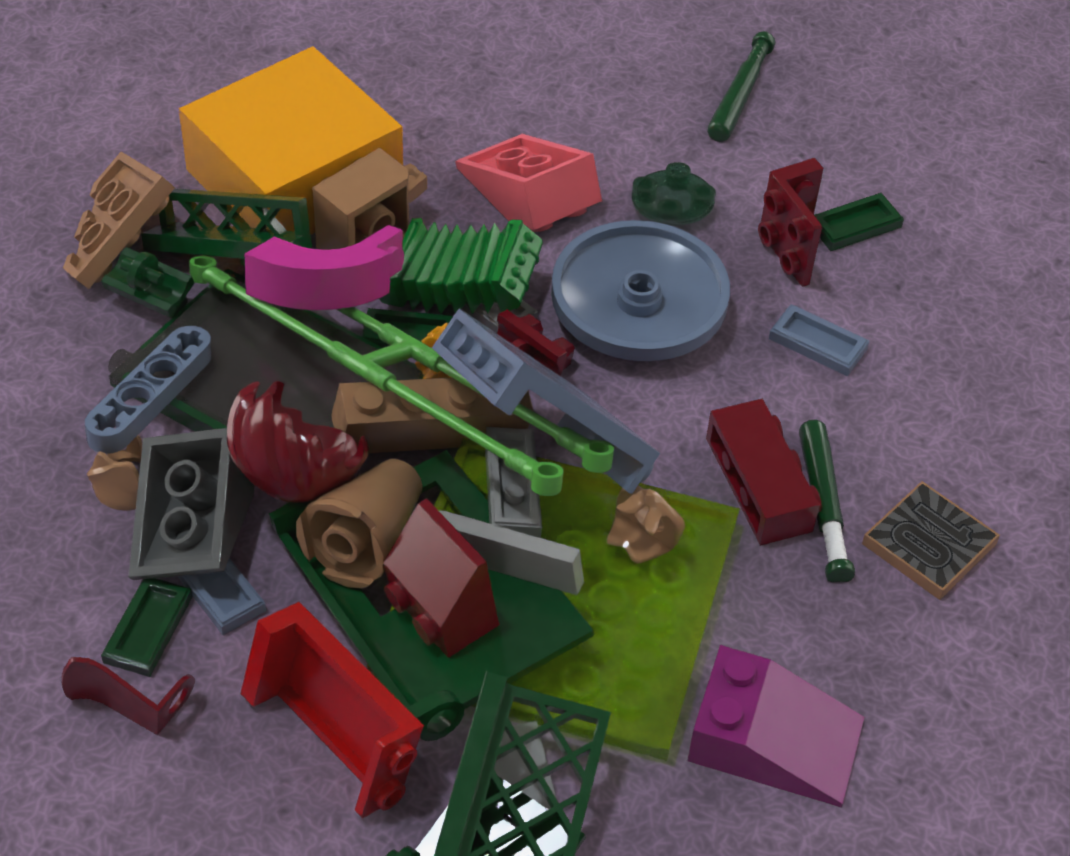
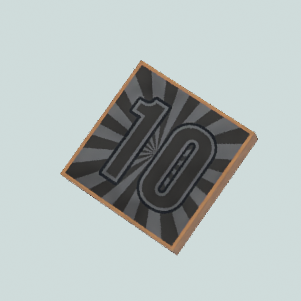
[862,481,1000,600]

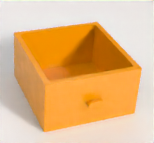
[178,46,403,235]

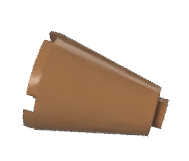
[296,459,422,588]

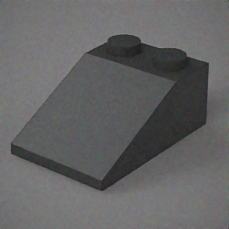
[128,428,255,580]

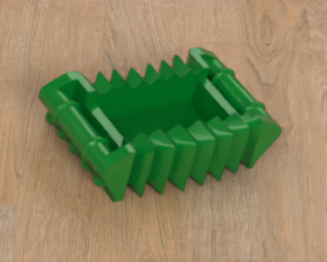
[379,218,543,314]

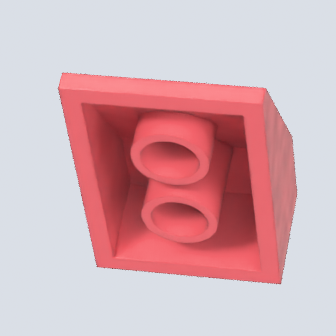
[455,134,602,232]

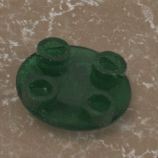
[631,162,716,225]

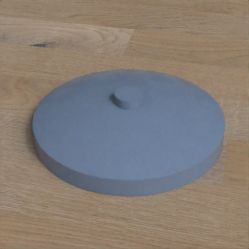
[551,220,730,361]

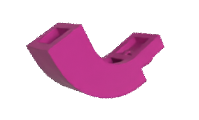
[245,225,404,310]

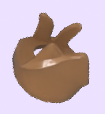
[87,435,142,511]
[607,486,686,564]

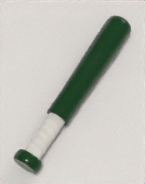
[799,420,855,582]

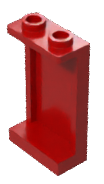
[240,602,424,818]

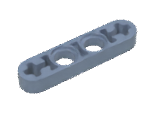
[85,326,211,453]

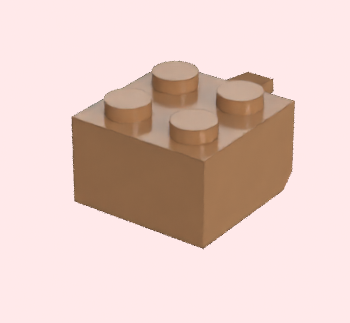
[312,148,427,250]

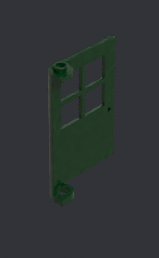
[269,450,594,741]

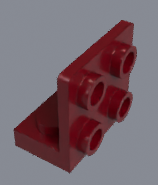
[758,158,824,287]

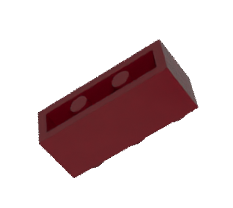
[706,398,821,546]

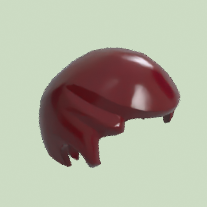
[227,380,369,503]

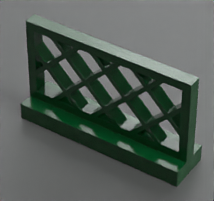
[433,671,611,856]

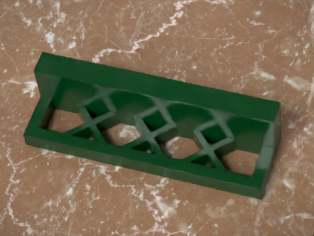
[141,188,312,259]

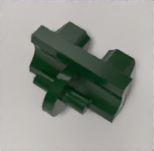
[101,247,195,318]

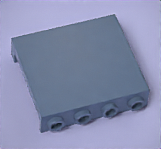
[432,309,660,494]

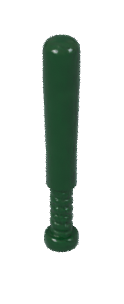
[707,31,776,142]

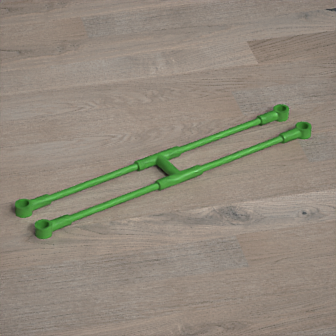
[190,256,614,496]

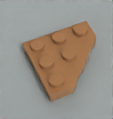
[63,151,175,289]

